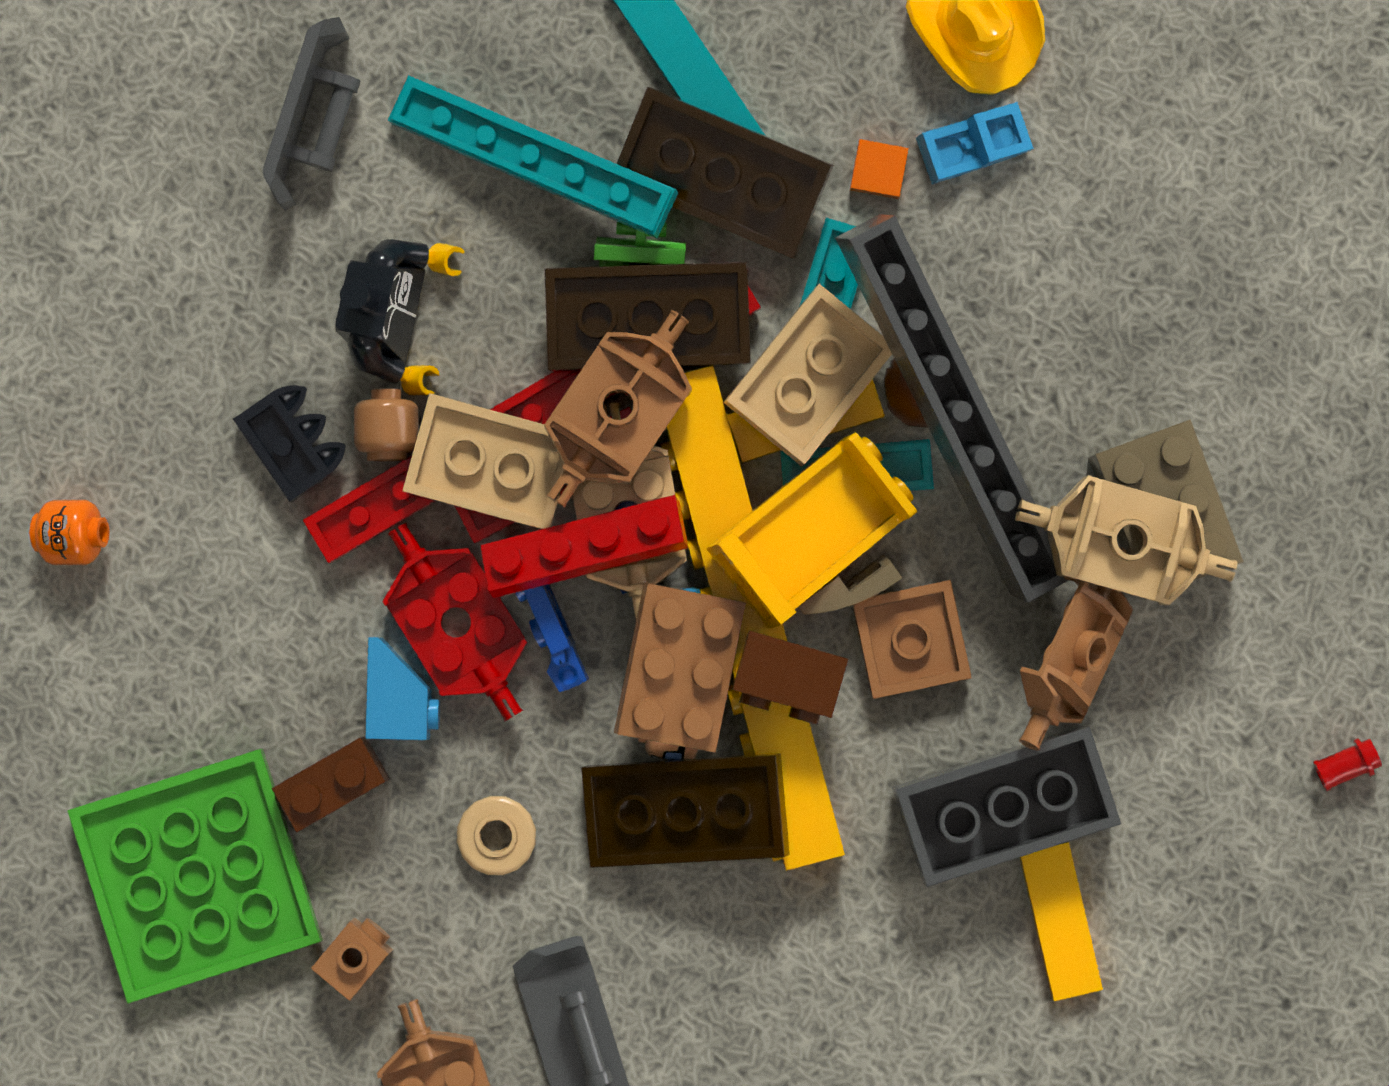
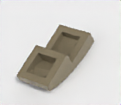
[798,554,903,615]

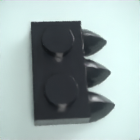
[233,385,346,503]

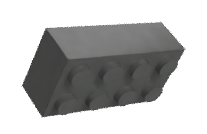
[892,725,1121,887]

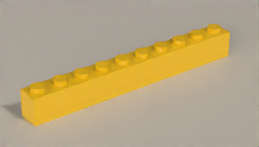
[661,365,845,871]

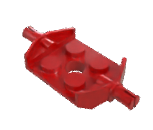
[382,523,528,722]

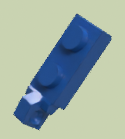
[515,584,589,692]

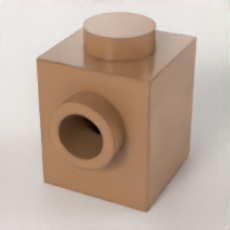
[311,918,393,1001]

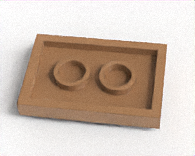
[614,582,746,753]

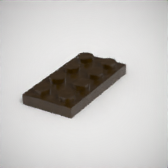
[617,87,834,259]
[545,262,751,371]
[581,753,790,868]

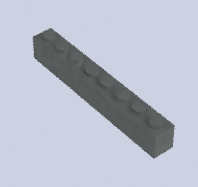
[835,214,1069,603]

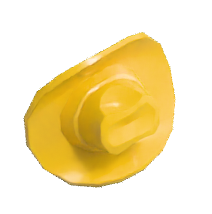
[906,0,1046,95]

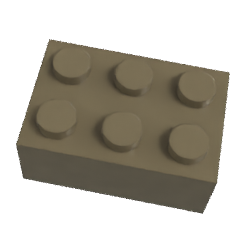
[1088,419,1244,598]

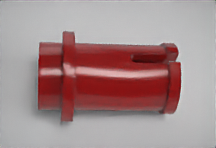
[1313,738,1382,791]

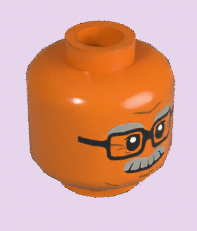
[29,500,110,565]

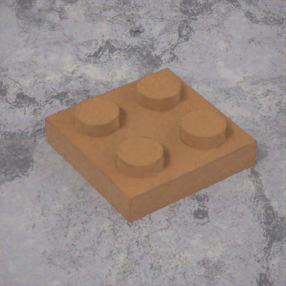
[852,580,972,699]

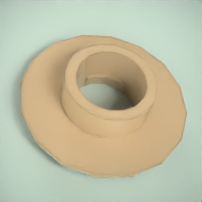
[457,796,536,876]

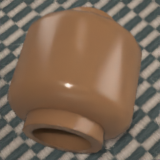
[354,389,419,462]

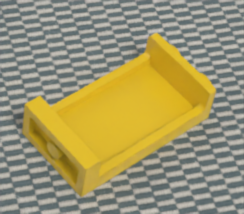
[706,432,917,629]

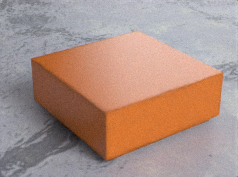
[850,139,909,199]

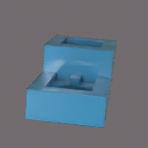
[916,102,1034,184]

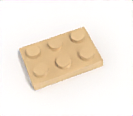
[723,284,892,466]
[403,393,564,529]

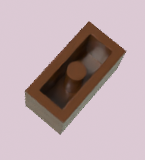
[732,630,848,725]
[271,736,391,832]

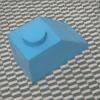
[366,637,440,740]

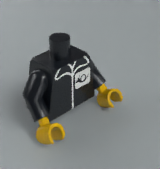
[335,239,465,395]

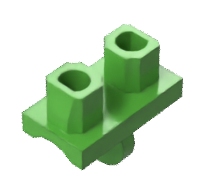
[594,222,686,267]

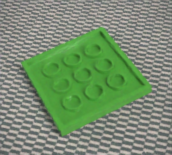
[67,748,323,1004]

